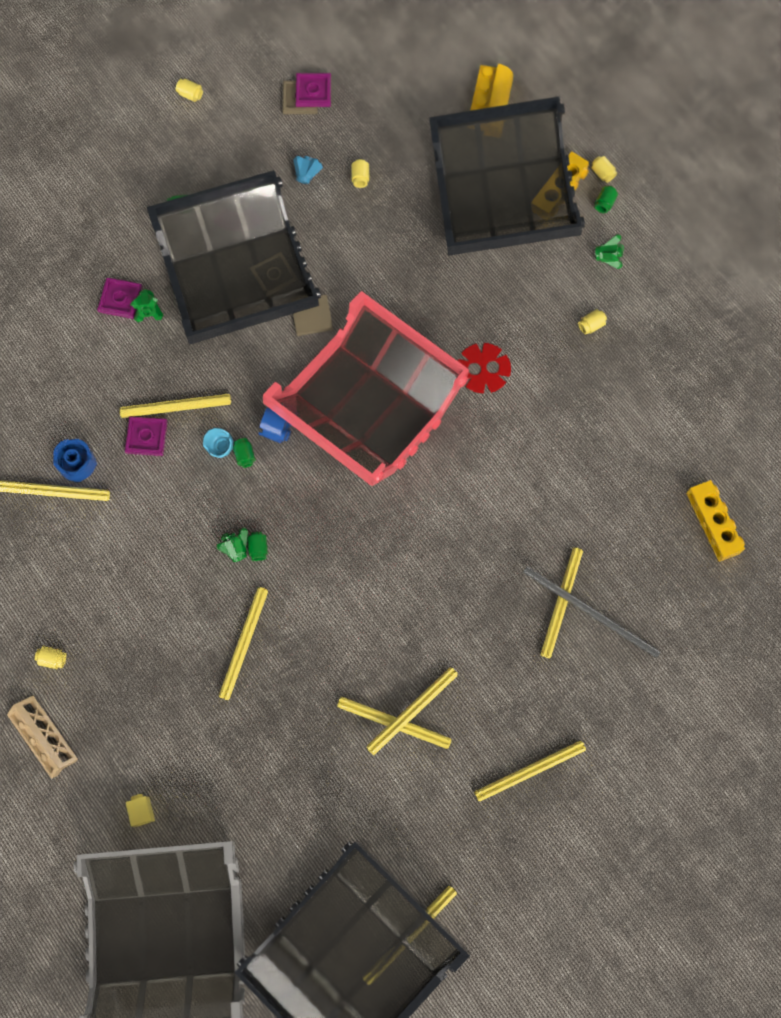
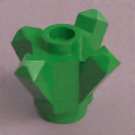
[595,234,624,269]
[130,290,164,322]
[217,528,248,562]

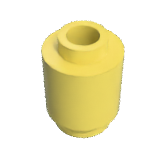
[176,79,203,102]
[591,156,617,183]
[352,159,369,188]
[578,309,607,335]
[35,646,67,669]

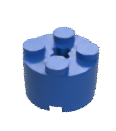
[259,405,298,444]
[53,439,97,482]

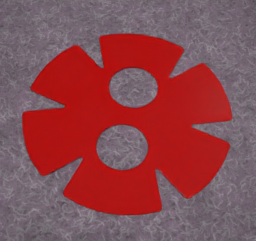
[458,343,511,394]

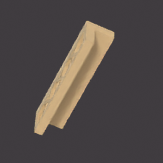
[7,696,78,779]

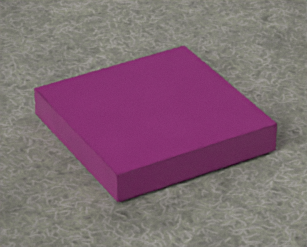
[296,73,331,107]
[97,277,143,319]
[125,416,168,456]

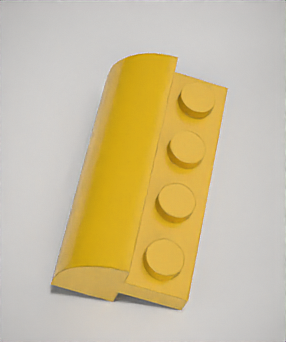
[467,63,514,138]

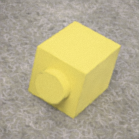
[126,794,155,827]

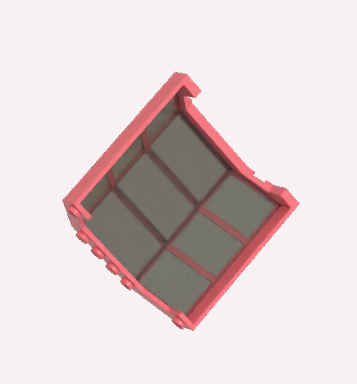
[263,291,469,486]

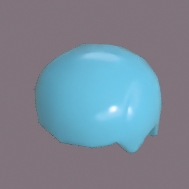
[203,428,233,458]

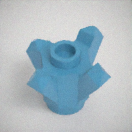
[293,156,323,184]

